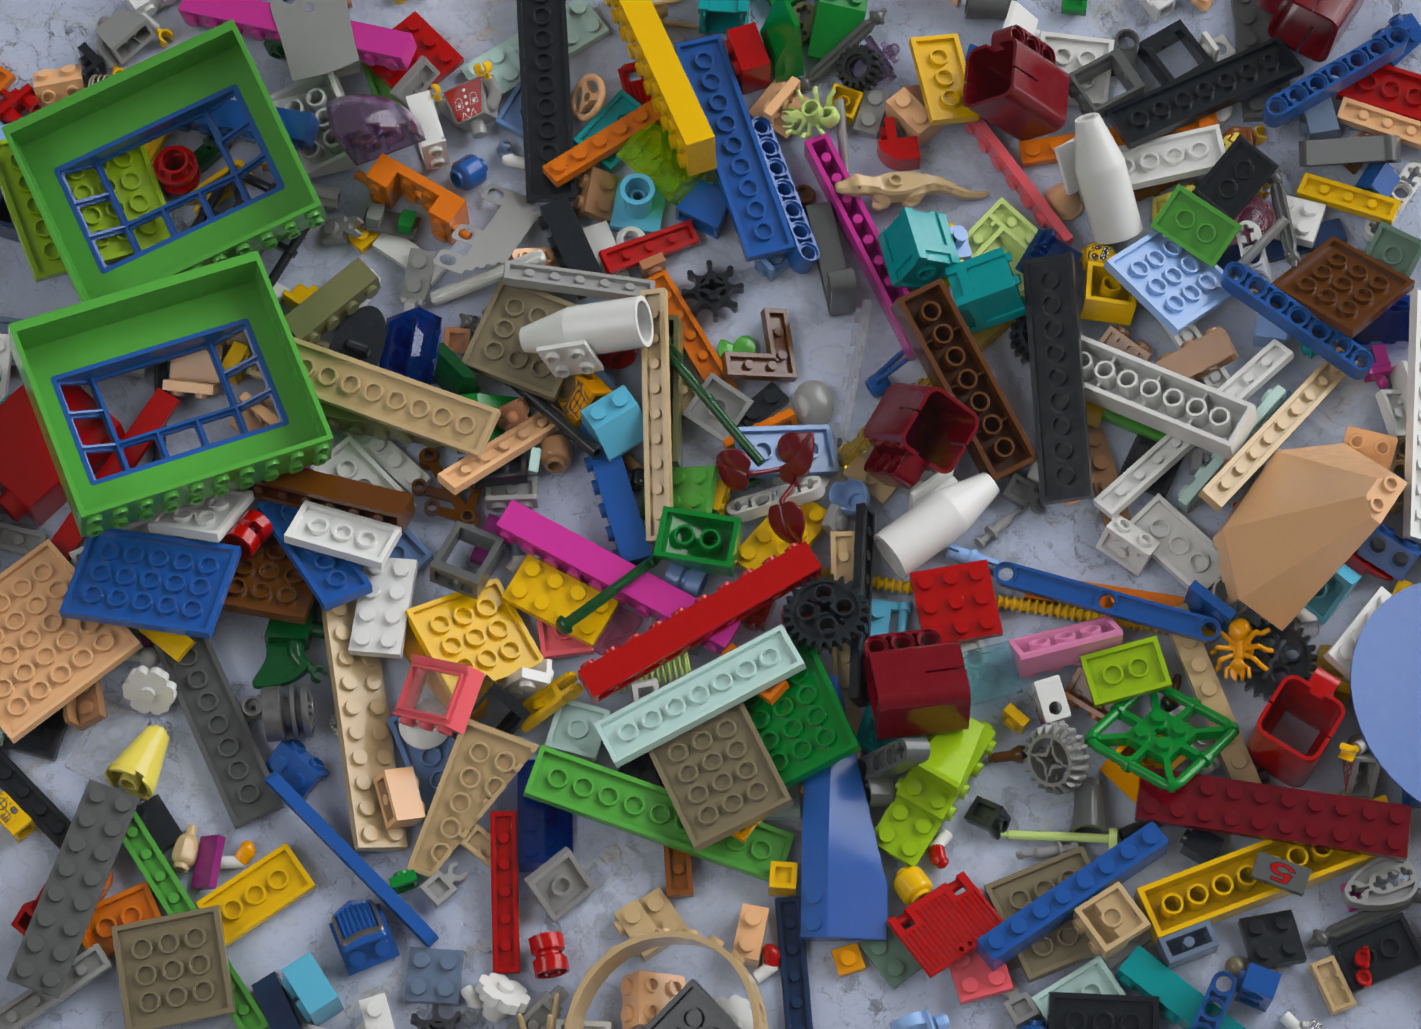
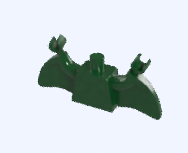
[252,598,328,689]

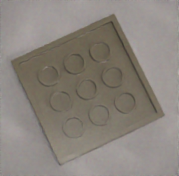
[461,276,577,402]
[984,846,1129,983]
[111,905,236,1029]

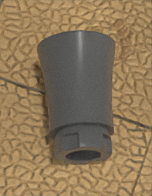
[964,0,1017,21]
[1069,777,1107,834]

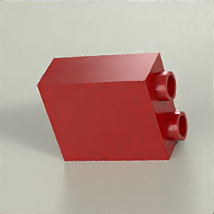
[0,384,125,527]

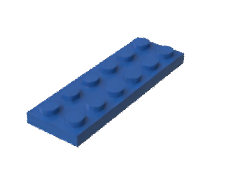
[256,501,373,612]

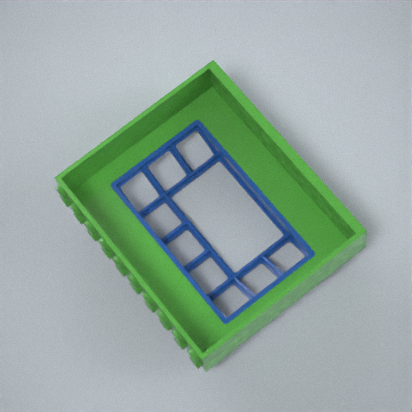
[1,19,328,302]
[8,250,334,538]

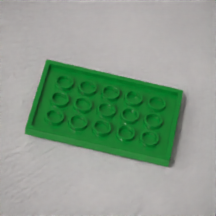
[743,629,862,789]

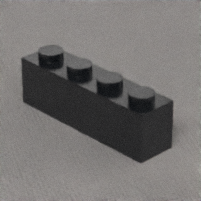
[537,196,602,301]

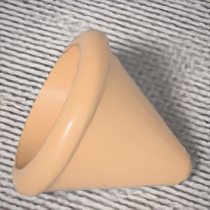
[1043,183,1084,222]

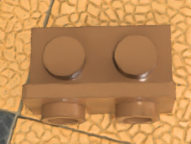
[1099,325,1155,361]
[63,679,107,731]

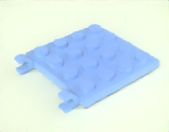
[1103,230,1239,336]

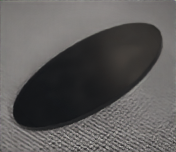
[330,306,386,366]

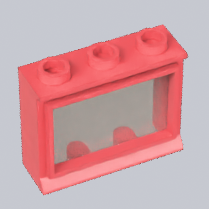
[391,654,485,736]

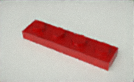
[598,220,701,275]

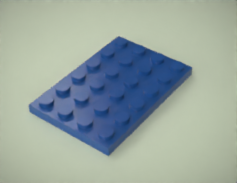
[59,528,242,639]

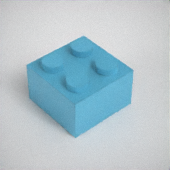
[281,952,344,1026]

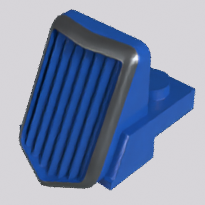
[329,899,400,976]

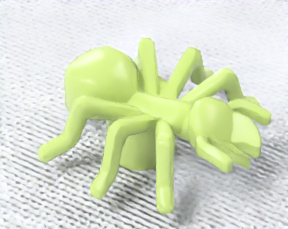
[781,86,840,139]

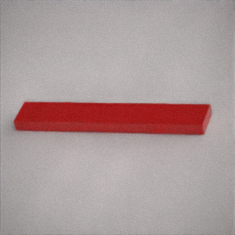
[490,811,520,974]

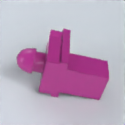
[1361,344,1392,389]

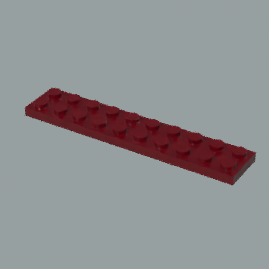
[1134,766,1412,861]

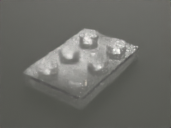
[64,697,152,787]

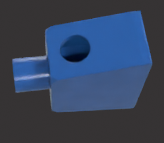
[676,178,729,239]

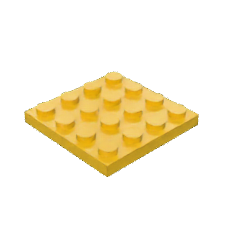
[405,577,545,699]

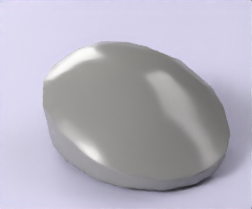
[793,380,834,425]

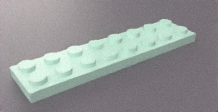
[593,624,806,768]

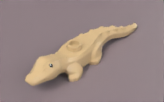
[834,171,989,211]

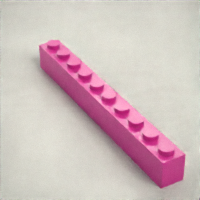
[178,0,417,71]
[804,132,917,362]
[496,500,741,655]

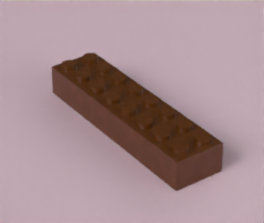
[890,278,1037,483]

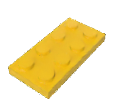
[909,33,980,126]
[736,493,827,572]
[502,554,619,648]
[195,842,317,948]

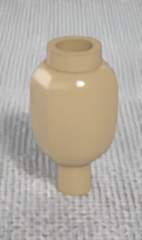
[171,824,199,873]

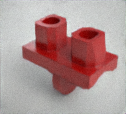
[0,83,41,124]

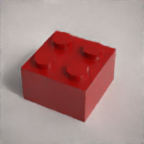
[724,22,770,95]

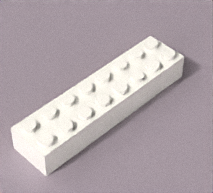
[1080,334,1258,460]

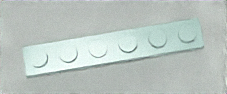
[1178,384,1286,513]

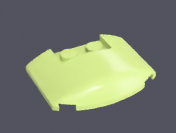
[967,197,1076,298]

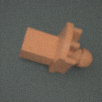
[496,396,530,431]

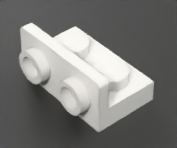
[1096,515,1160,576]

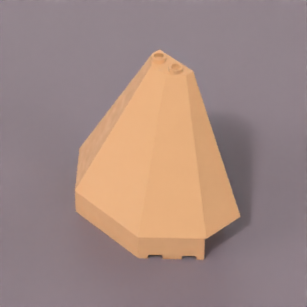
[1213,443,1407,631]

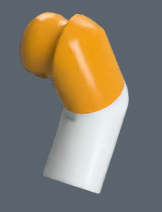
[220,840,256,869]

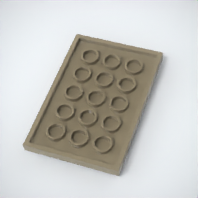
[648,702,794,852]

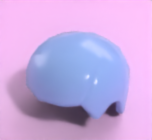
[828,477,870,516]

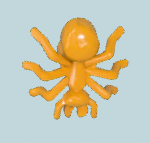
[1209,618,1274,682]

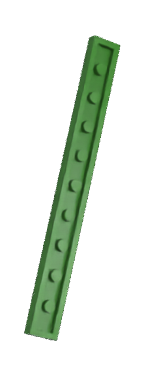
[123,811,270,1029]

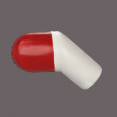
[928,829,953,869]
[751,944,781,984]

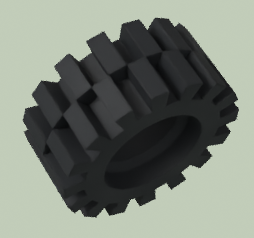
[836,44,884,92]

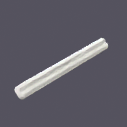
[430,249,546,306]

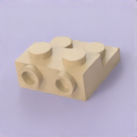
[1072,881,1151,960]
[613,887,688,963]

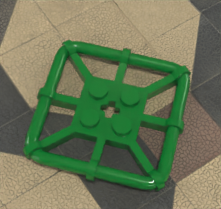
[1083,688,1240,793]

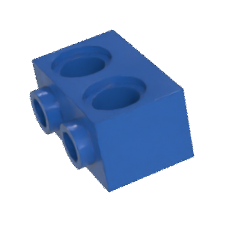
[1357,524,1421,582]
[1234,962,1282,1012]

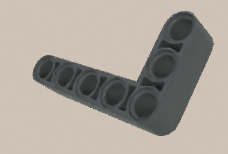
[805,201,857,317]

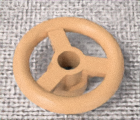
[571,74,606,122]

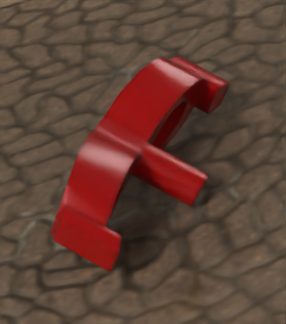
[1354,946,1372,988]

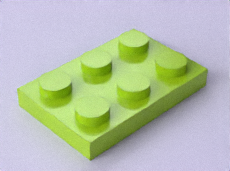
[1080,635,1172,708]

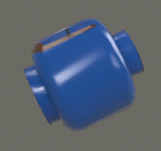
[450,154,488,191]

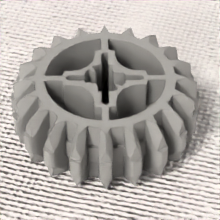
[1023,722,1092,795]

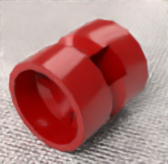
[224,510,273,559]
[528,931,570,979]

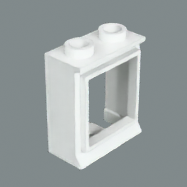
[406,90,450,170]

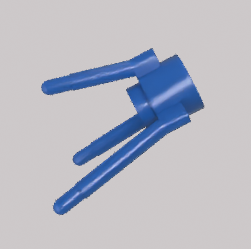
[865,349,924,398]

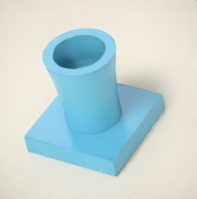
[610,173,667,235]

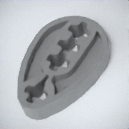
[1342,857,1419,911]

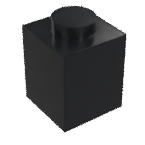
[1179,828,1224,864]

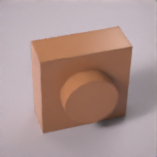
[639,252,666,279]
[443,327,470,354]

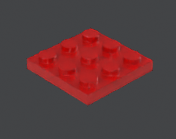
[363,11,464,90]
[909,559,1003,643]

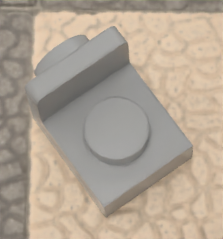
[821,504,855,540]

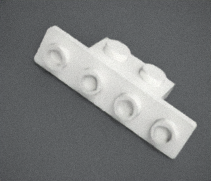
[1375,360,1408,440]

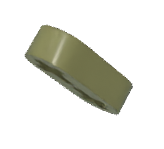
[793,2,814,47]

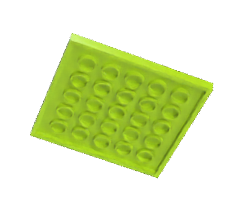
[0,139,174,283]

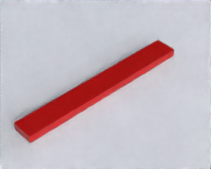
[51,388,181,562]

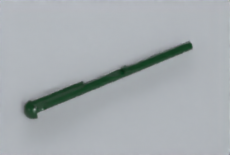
[669,340,765,467]
[556,510,720,634]

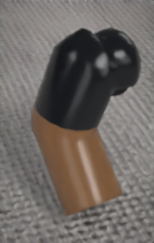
[623,455,645,492]

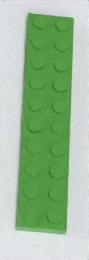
[523,745,795,882]

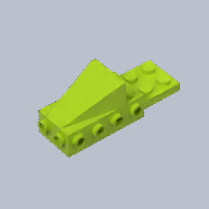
[875,717,997,867]

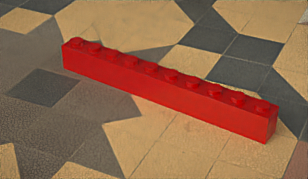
[578,541,822,704]

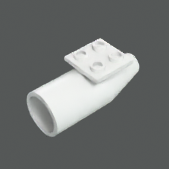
[1054,113,1143,244]
[519,295,654,378]
[873,469,999,578]

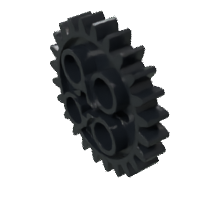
[783,574,869,654]
[1231,618,1318,702]

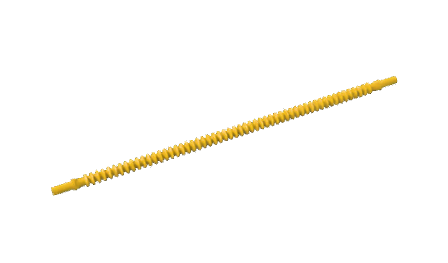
[816,567,1215,637]

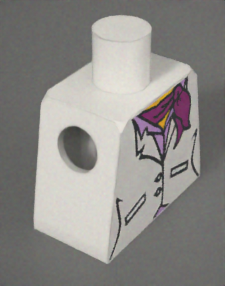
[1027,674,1071,725]

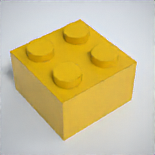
[1080,261,1136,326]

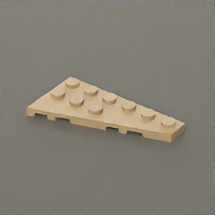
[406,719,540,877]

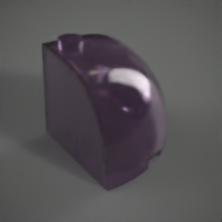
[326,94,426,166]

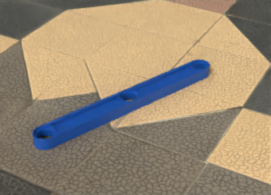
[994,561,1221,644]
[264,771,439,948]

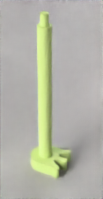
[1001,828,1117,850]

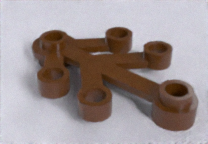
[411,447,485,528]

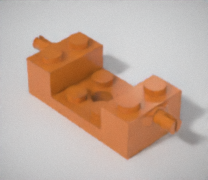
[354,153,472,245]

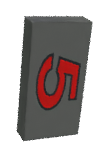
[1250,851,1312,897]

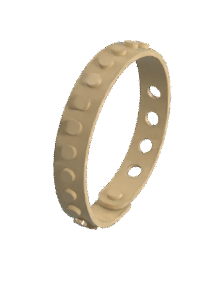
[564,928,768,1029]

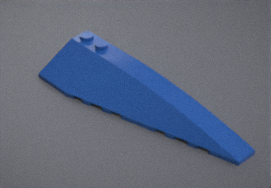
[801,675,888,942]

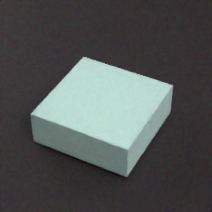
[526,447,542,476]

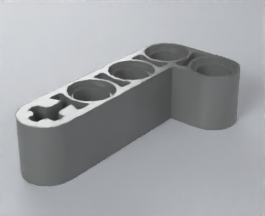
[1299,135,1401,167]
[857,737,930,807]

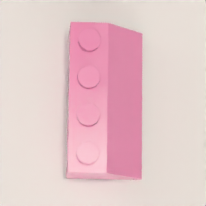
[1008,616,1123,678]

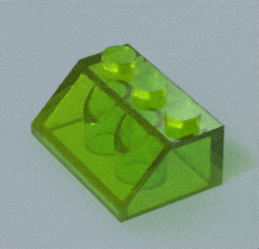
[616,122,708,206]

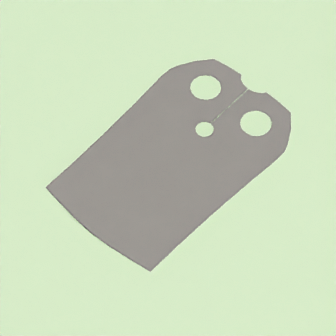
[270,0,359,81]

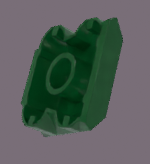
[432,342,481,395]

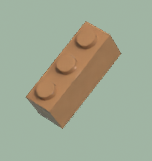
[1153,327,1240,381]

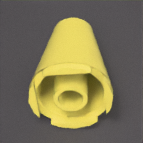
[104,725,169,801]

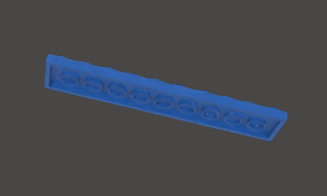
[673,34,796,262]

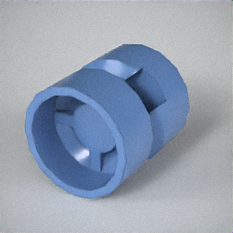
[664,562,709,598]

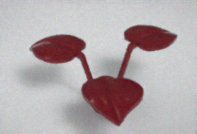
[716,432,814,544]

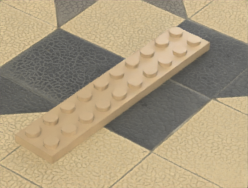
[249,337,501,459]
[320,599,408,851]

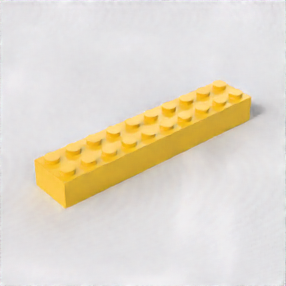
[604,0,717,177]
[1134,795,1389,946]

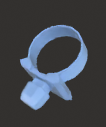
[889,1009,950,1029]

